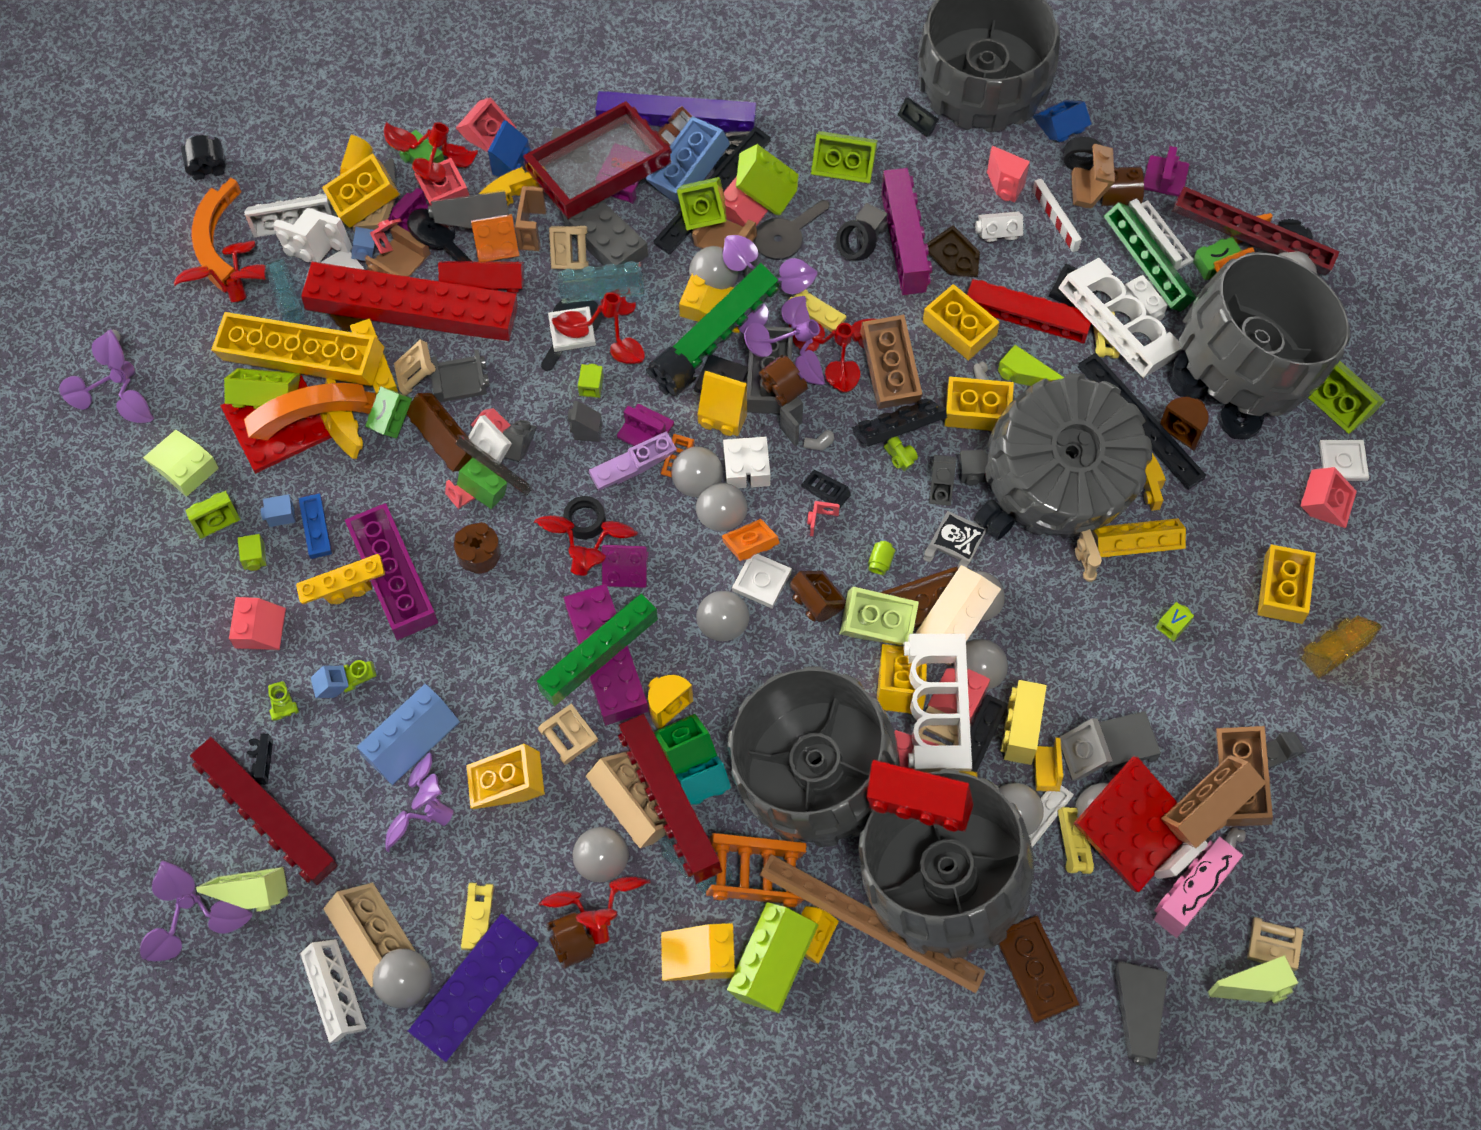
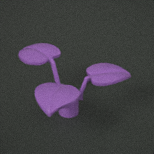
[723,235,818,334]
[744,296,825,385]
[59,330,155,423]
[386,752,453,852]
[140,861,253,961]

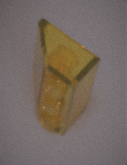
[1301,615,1382,679]

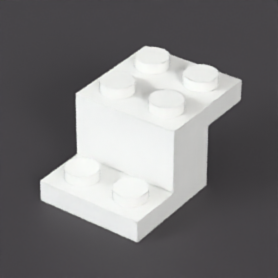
[272,208,352,263]

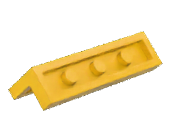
[1092,518,1186,557]

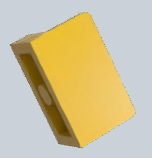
[1034,738,1063,792]
[801,906,839,964]

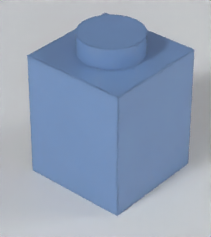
[351,227,375,261]
[261,494,296,527]
[311,665,348,698]

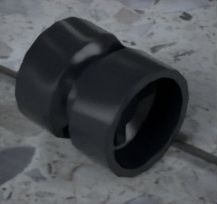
[974,499,1016,541]

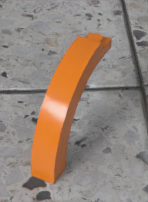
[192,178,241,293]
[244,383,376,440]

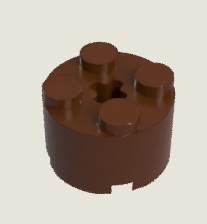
[759,355,808,407]
[454,522,501,574]
[546,912,595,969]

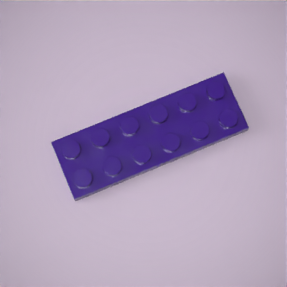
[407,913,539,1062]

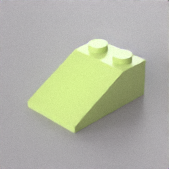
[143,430,219,497]
[840,587,919,645]
[196,867,288,911]
[1208,955,1298,1004]

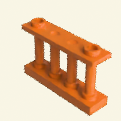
[706,833,806,907]

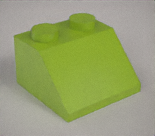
[677,177,727,230]
[185,491,241,539]

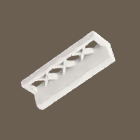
[1129,198,1193,270]
[300,939,366,1043]

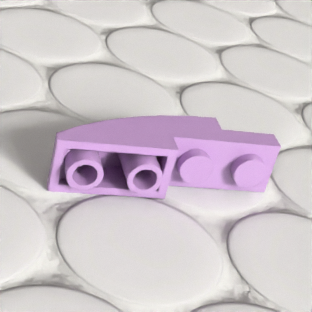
[589,431,677,491]

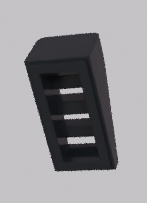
[801,469,851,508]

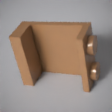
[1071,144,1115,208]
[515,186,546,251]
[692,220,757,249]
[365,224,430,277]

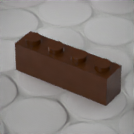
[407,393,480,472]

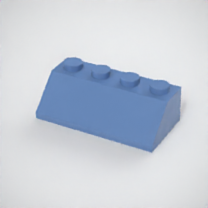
[646,116,730,204]
[357,684,460,785]

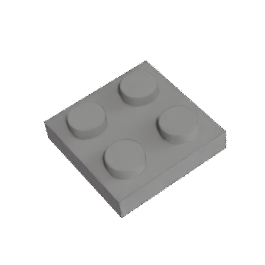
[1059,718,1113,781]

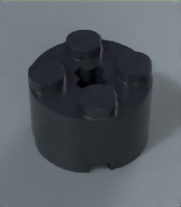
[181,135,226,180]
[646,346,697,396]
[1169,353,1209,399]

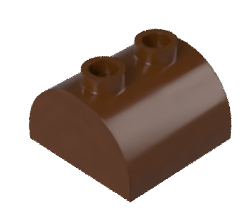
[1101,166,1144,206]
[1160,397,1209,451]
[790,571,846,622]

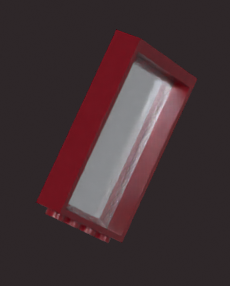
[523,101,672,219]

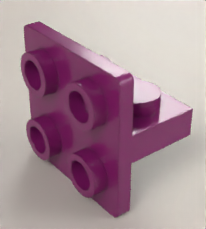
[1144,146,1189,197]
[388,188,430,232]
[617,404,674,446]
[602,545,649,588]

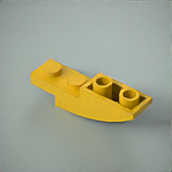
[479,167,545,206]
[320,378,363,459]
[1144,453,1166,511]

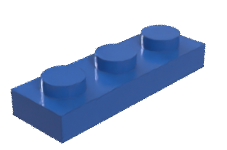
[298,493,332,559]

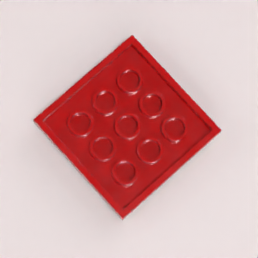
[220,372,332,474]
[1073,757,1183,893]

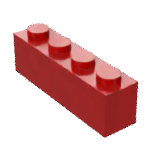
[438,261,524,292]

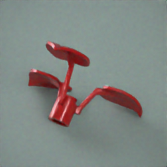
[384,122,478,183]
[174,241,266,302]
[552,285,645,364]
[789,319,876,393]
[534,515,639,576]
[539,876,651,944]

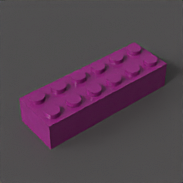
[881,168,932,295]
[345,503,438,640]
[563,584,649,726]

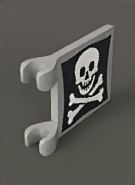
[923,511,988,569]

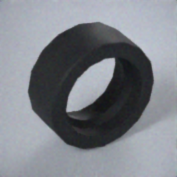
[1064,136,1102,171]
[836,220,877,260]
[563,496,606,540]

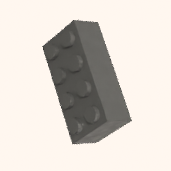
[563,201,648,279]
[747,327,793,414]

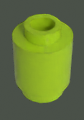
[868,541,896,575]

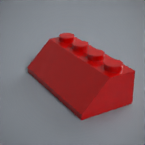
[867,760,974,832]

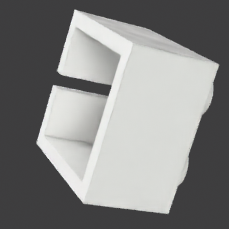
[723,436,770,489]

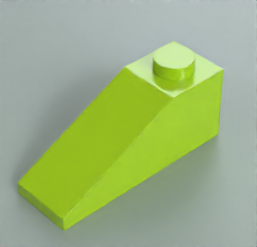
[998,345,1064,386]

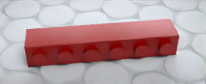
[967,279,1091,344]

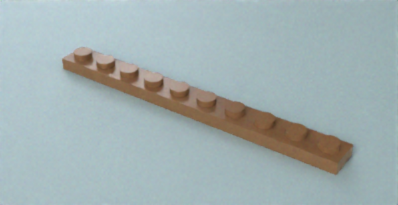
[760,854,986,993]

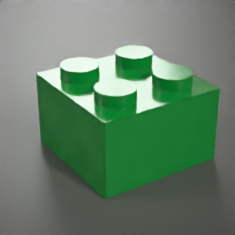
[654,714,717,775]

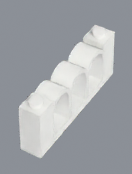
[1059,258,1182,378]
[904,634,972,773]

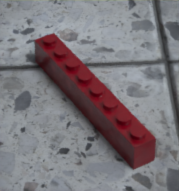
[1172,186,1340,276]
[617,714,722,884]
[189,737,338,886]

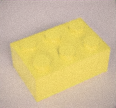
[1001,680,1047,765]

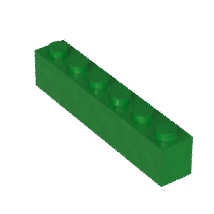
[1104,202,1197,312]
[673,263,779,370]
[537,593,658,707]

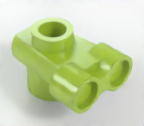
[884,436,918,471]
[344,660,377,693]
[268,681,299,721]

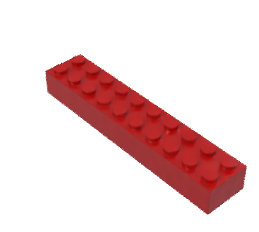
[301,261,518,341]

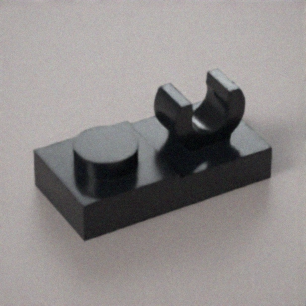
[897,97,939,137]
[247,733,273,785]

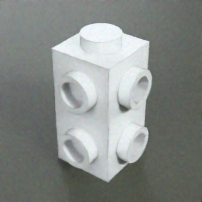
[975,212,1023,242]
[1125,275,1167,321]

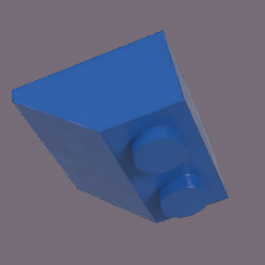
[1033,100,1092,142]
[488,120,531,177]

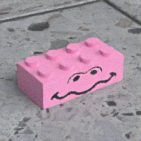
[1153,837,1243,938]

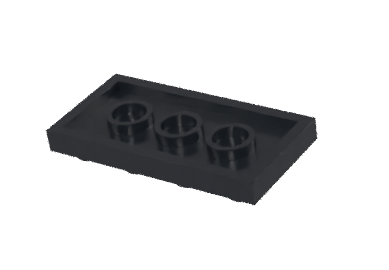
[852,398,948,447]

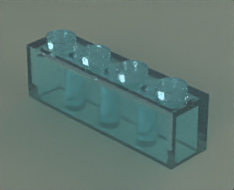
[558,261,645,303]

